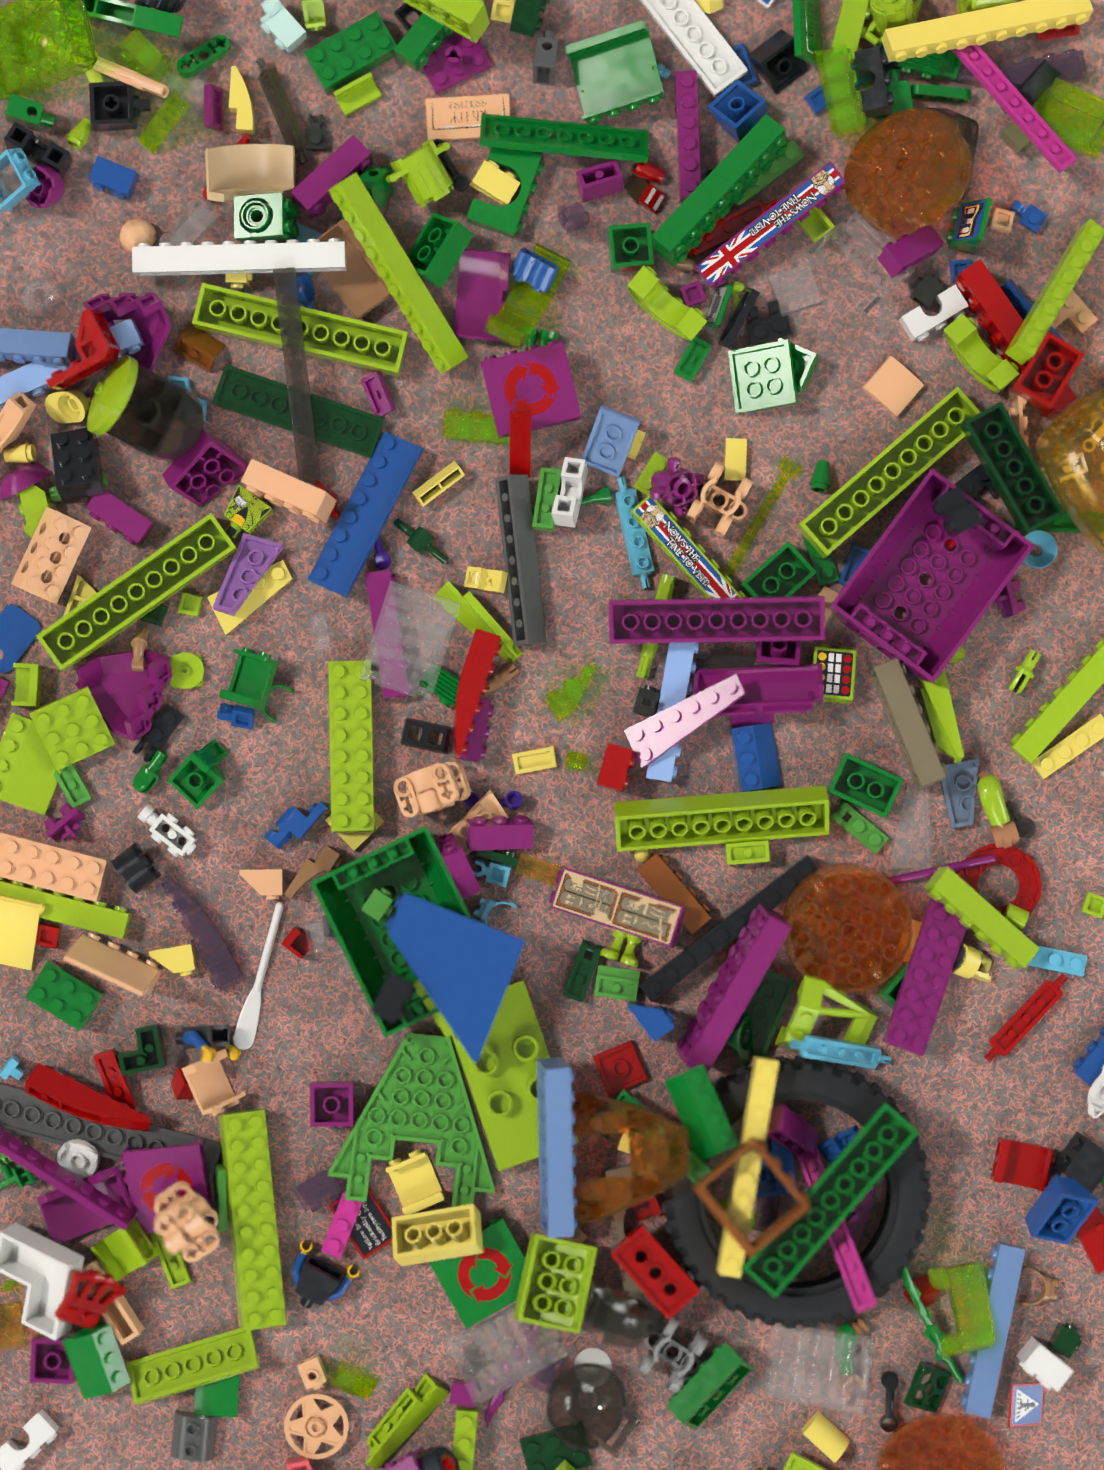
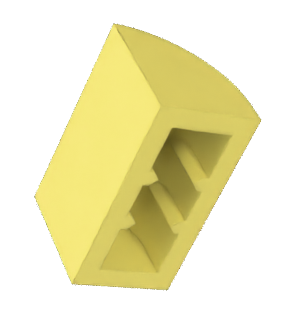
[801,1410,850,1463]

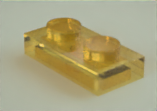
[515,853,561,886]

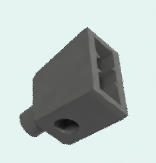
[533,30,559,86]

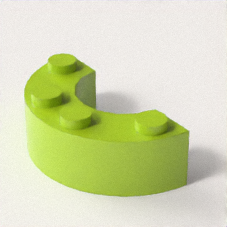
[626,266,707,341]
[943,314,1020,393]

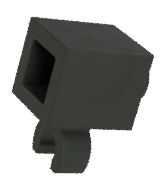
[632,685,660,717]

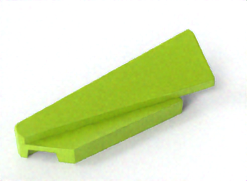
[432,581,523,664]
[365,1373,450,1469]

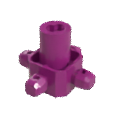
[650,457,705,516]

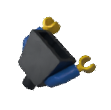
[175,1024,241,1063]
[292,1240,360,1308]

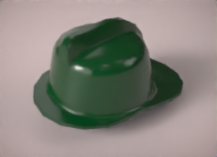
[726,1015,753,1067]

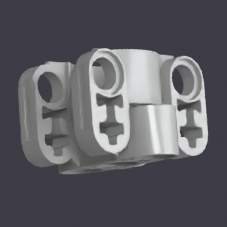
[637,1315,708,1393]

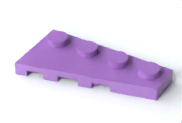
[213,533,284,616]

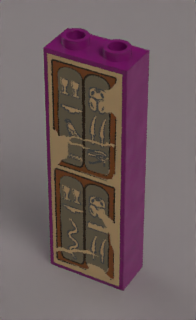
[549,867,687,948]

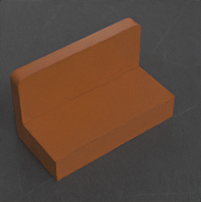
[173,324,225,372]

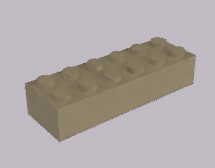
[870,658,947,791]

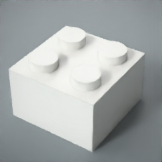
[1017,1336,1074,1392]

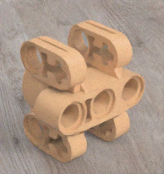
[686,462,753,538]
[393,761,471,817]
[154,1181,219,1262]

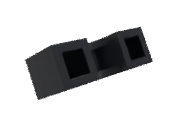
[854,46,895,118]
[4,122,73,178]

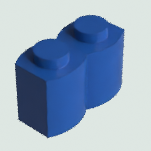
[510,247,560,293]

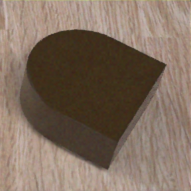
[624,178,648,204]

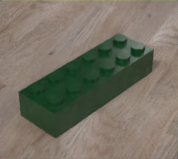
[960,401,1065,536]

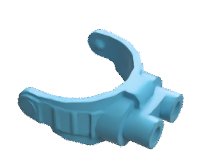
[473,898,517,925]

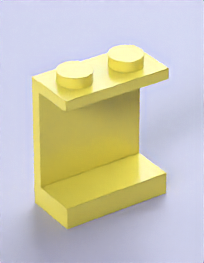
[385,1149,445,1215]

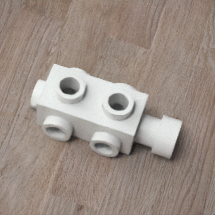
[137,805,197,857]

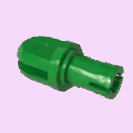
[133,749,169,793]

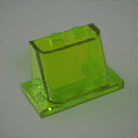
[1032,78,1104,160]

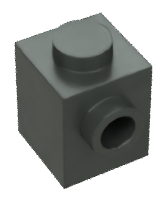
[909,274,944,310]

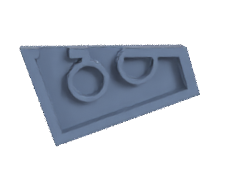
[941,758,980,829]

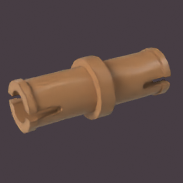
[482,663,519,698]

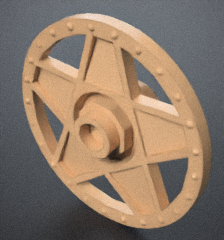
[284,1393,349,1459]

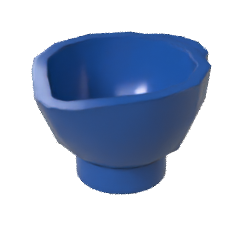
[285,272,315,309]

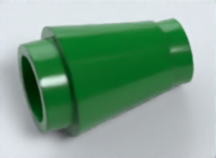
[809,460,830,493]

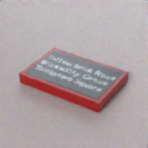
[329,1187,392,1260]

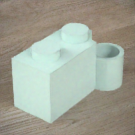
[260,0,308,54]

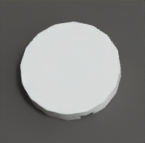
[57,1139,100,1179]

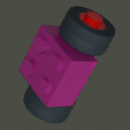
[385,1446,460,1470]

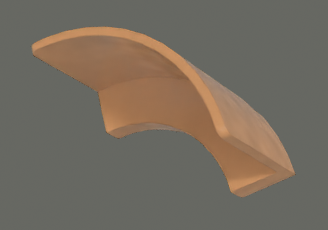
[317,219,391,319]

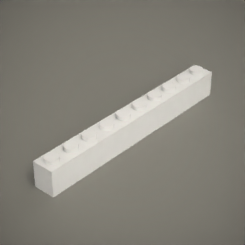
[132,238,347,276]

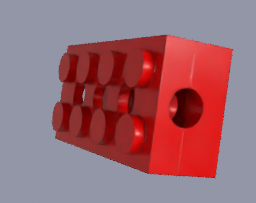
[610,1222,701,1320]

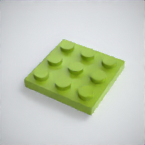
[29,686,115,771]

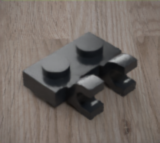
[745,300,792,346]
[954,464,999,507]

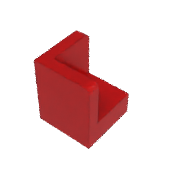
[281,926,315,959]
[171,1067,195,1100]
[630,1191,662,1220]
[903,1274,942,1310]

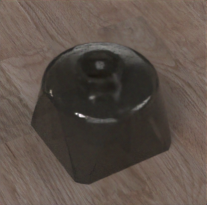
[106,366,204,461]

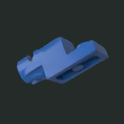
[264,801,328,849]

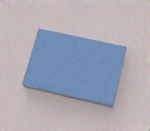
[581,405,641,478]

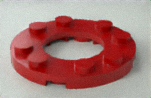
[957,844,1042,916]

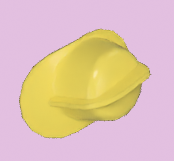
[45,389,91,424]

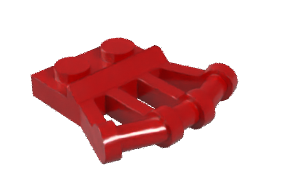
[54,1269,127,1329]

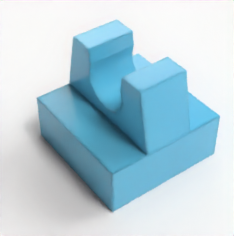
[0,1054,24,1081]

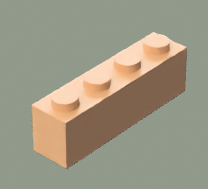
[81,1258,145,1345]

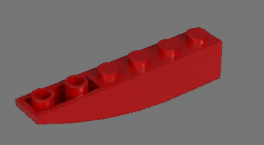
[453,628,502,759]
[25,1063,151,1132]

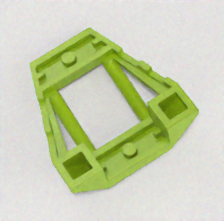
[775,975,878,1051]

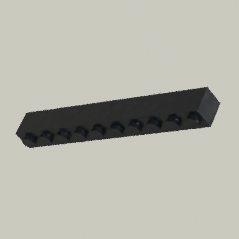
[638,855,820,1002]

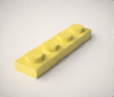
[1032,714,1104,779]

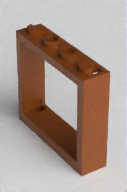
[692,1136,810,1258]

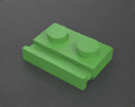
[594,965,640,1002]

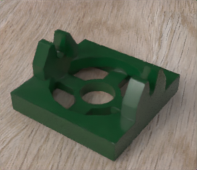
[903,1361,952,1413]

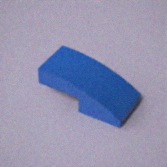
[818,1125,860,1163]

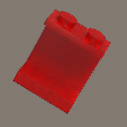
[990,1137,1054,1192]

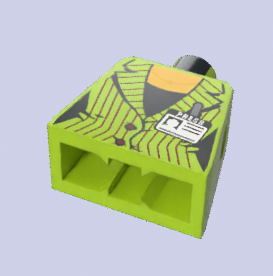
[224,485,274,539]

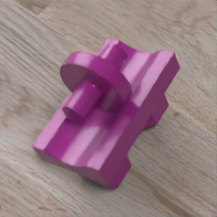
[993,579,1026,618]
[44,803,86,842]

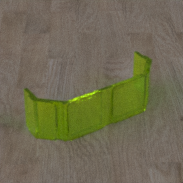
[484,243,571,349]

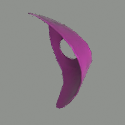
[0,463,52,500]

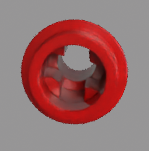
[633,160,665,183]

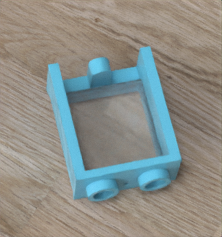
[0,148,41,212]

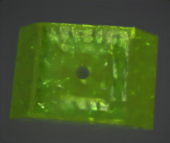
[0,0,98,100]

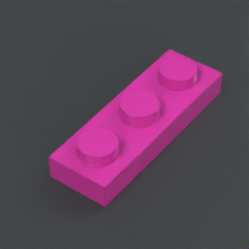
[321,1190,363,1259]

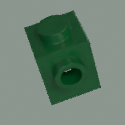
[1047,1322,1082,1359]

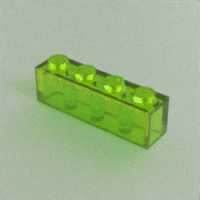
[442,408,509,445]

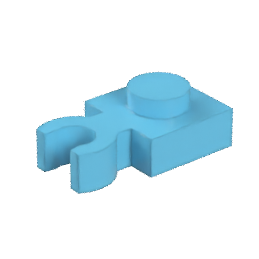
[473,859,512,888]

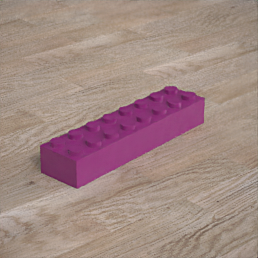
[676,904,792,1073]

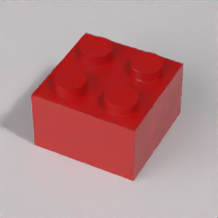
[596,743,636,792]

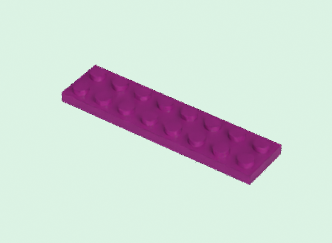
[882,898,966,1057]

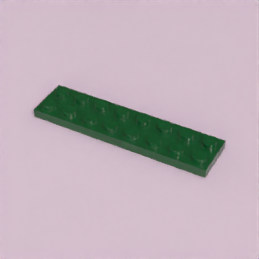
[212,364,385,459]

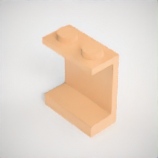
[182,1049,246,1116]

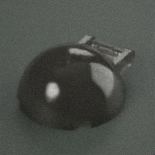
[546,1363,640,1459]

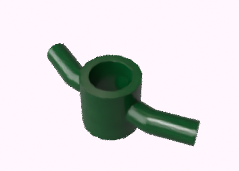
[394,518,448,564]

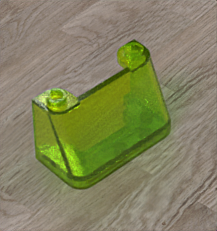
[928,1262,996,1357]

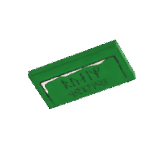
[793,0,822,66]

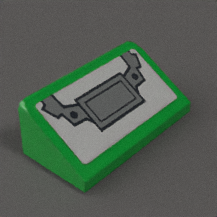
[705,285,733,329]

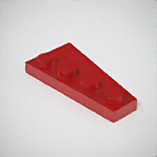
[1076,1207,1104,1275]

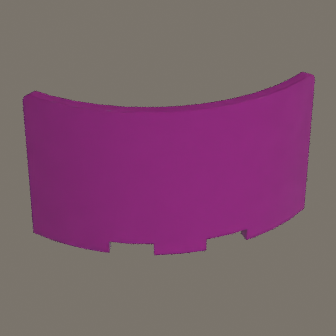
[452,249,511,341]
[36,1166,135,1244]

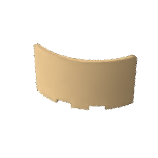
[205,144,296,202]

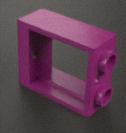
[434,832,481,900]

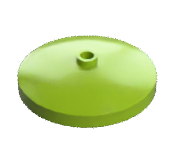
[87,355,138,436]

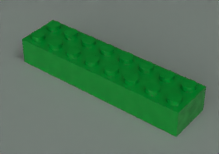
[651,114,787,268]

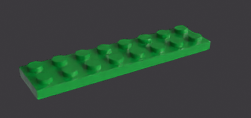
[479,113,649,163]

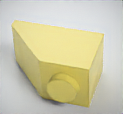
[149,944,198,976]

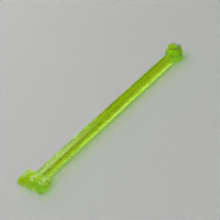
[721,456,803,579]

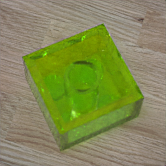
[118,28,171,82]

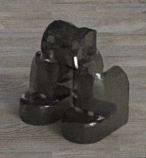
[583,1274,663,1349]

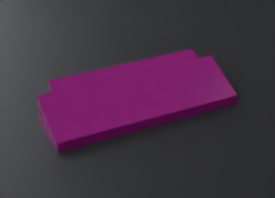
[694,663,824,716]

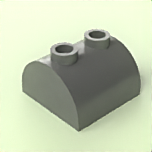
[170,1410,218,1462]

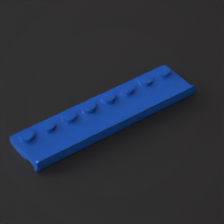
[308,431,424,598]

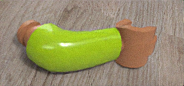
[977,771,1020,849]

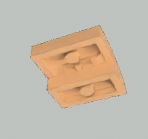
[863,356,924,417]

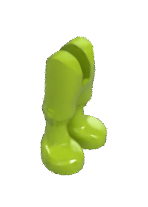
[600,929,643,968]

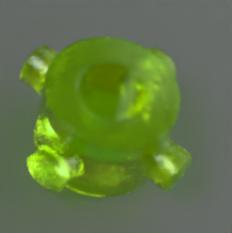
[1,1278,17,1292]

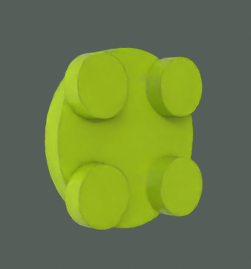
[169,652,205,689]

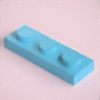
[1028,945,1087,977]

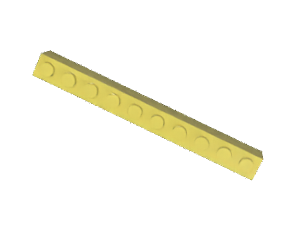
[882,0,1093,62]
[716,1055,779,1278]

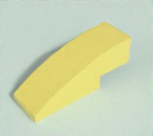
[229,66,255,135]

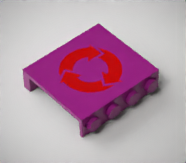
[480,340,581,439]
[121,1138,214,1233]

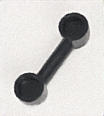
[433,139,469,192]
[880,1371,899,1432]

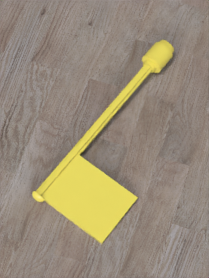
[0,895,45,970]

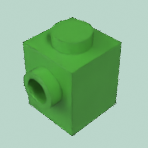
[361,887,394,922]

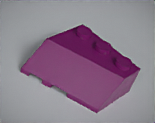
[162,429,249,507]

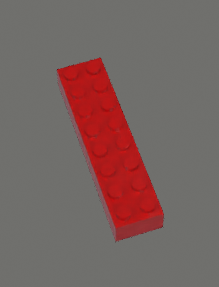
[953,259,1078,420]

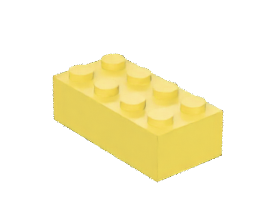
[392,1204,483,1267]

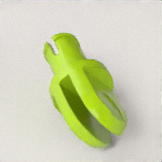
[1009,649,1042,694]

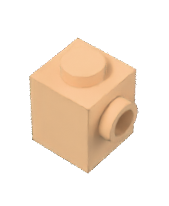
[297,1354,328,1390]

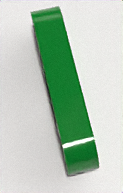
[177,35,231,79]
[910,84,971,104]

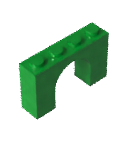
[466,147,544,239]

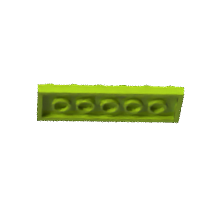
[126,1328,260,1406]

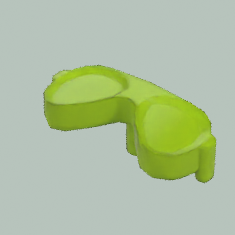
[732,281,745,309]

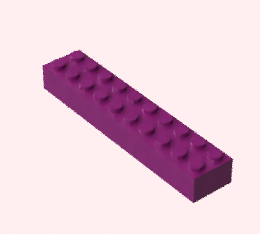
[609,596,825,644]

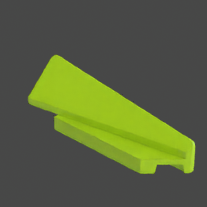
[919,669,964,763]

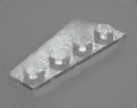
[888,783,931,869]

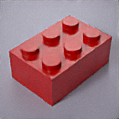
[1010,332,1085,413]

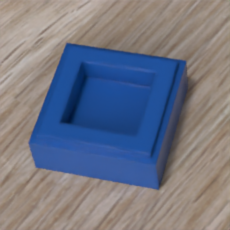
[949,259,971,282]

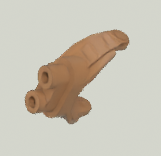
[1019,1266,1058,1306]

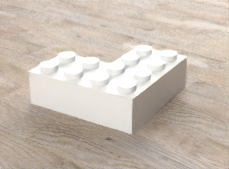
[0,1223,84,1341]

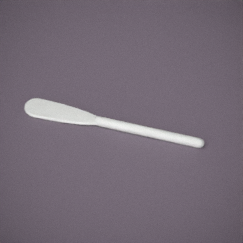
[233,902,284,1050]

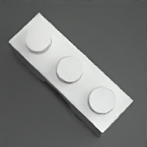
[899,284,969,342]
[551,457,588,528]
[0,1409,59,1470]

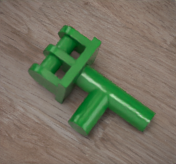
[0,1163,38,1190]

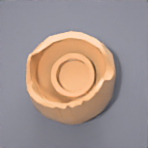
[119,219,156,253]

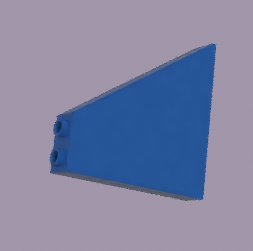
[386,892,526,1063]

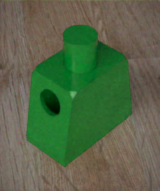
[871,69,914,120]
[5,94,56,131]
[359,165,393,207]

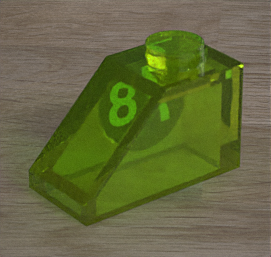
[329,1360,378,1399]

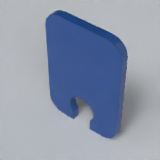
[0,604,41,673]

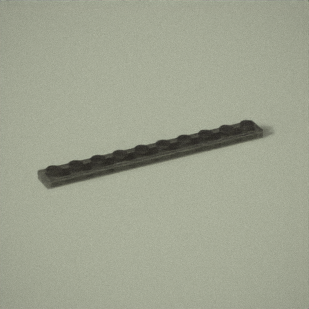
[273,267,321,482]

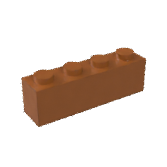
[636,853,711,934]

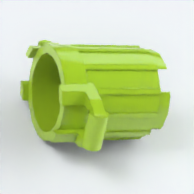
[864,0,923,46]
[385,139,454,208]

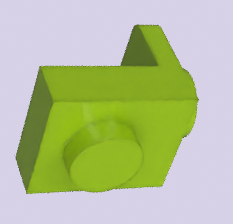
[301,0,327,31]

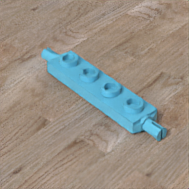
[614,476,655,589]
[789,1034,891,1069]

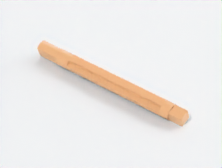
[32,32,169,99]

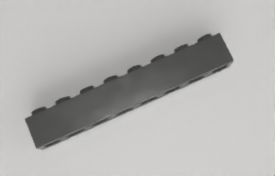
[495,474,547,646]

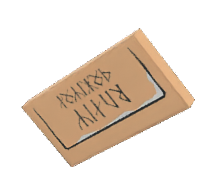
[425,94,510,141]

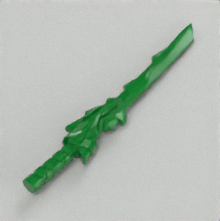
[901,1267,965,1383]

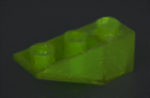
[137,92,193,154]
[544,664,598,722]

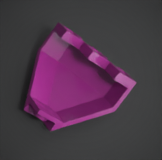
[83,292,172,381]
[75,649,173,741]

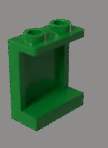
[219,647,278,710]

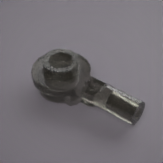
[1005,800,1036,839]

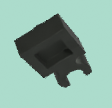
[305,114,327,151]

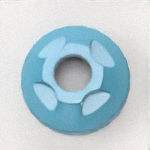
[1023,530,1058,569]

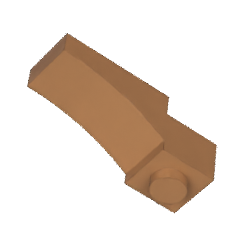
[284,845,342,899]

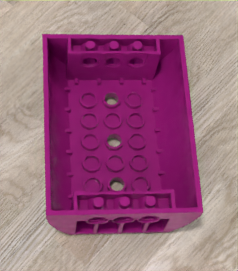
[830,468,1035,683]

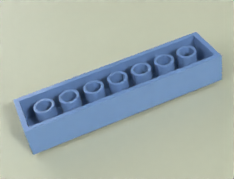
[536,1057,577,1238]

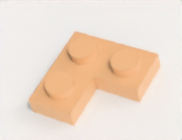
[1051,289,1098,334]

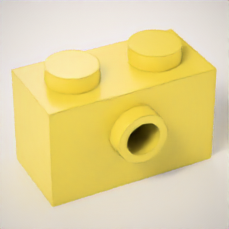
[469,160,520,206]

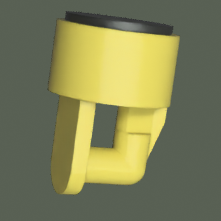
[952,943,992,982]

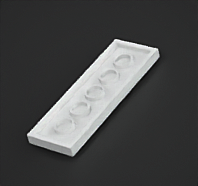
[639,0,748,97]

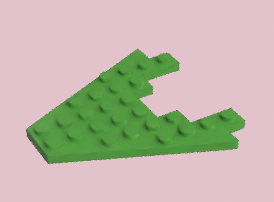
[327,1032,495,1207]

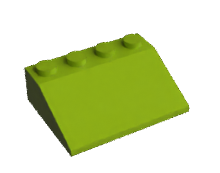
[0,713,62,816]
[513,1233,598,1334]

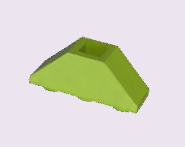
[16,485,52,539]

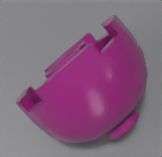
[25,166,64,208]

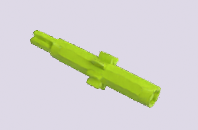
[636,574,677,679]

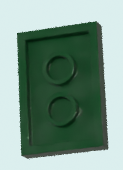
[519,1422,593,1470]

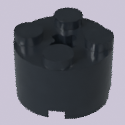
[112,842,162,893]

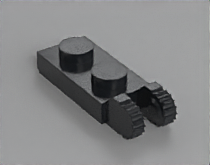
[133,704,185,762]

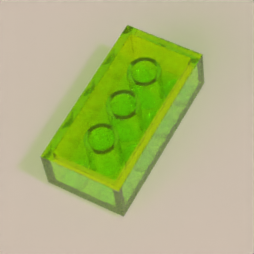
[814,45,866,136]

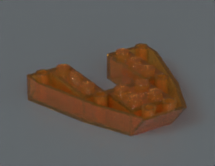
[571,1092,690,1223]

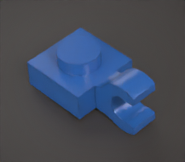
[1009,200,1048,234]
[217,703,255,730]

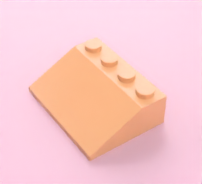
[63,932,162,996]

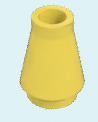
[4,443,37,464]

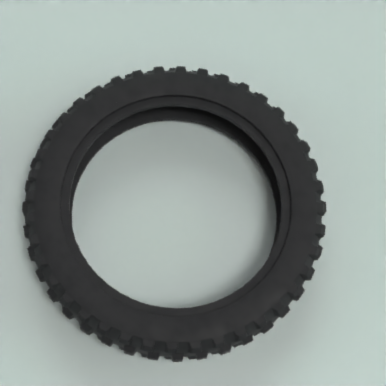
[660,1055,931,1329]

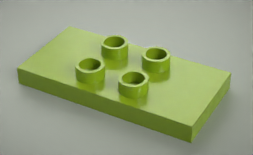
[452,980,579,1171]

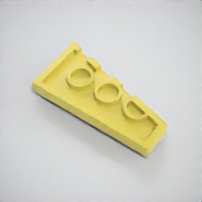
[207,560,293,635]

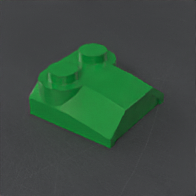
[778,338,818,394]
[167,750,226,810]

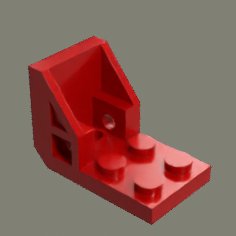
[46,308,121,390]

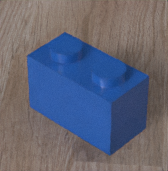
[88,156,140,200]

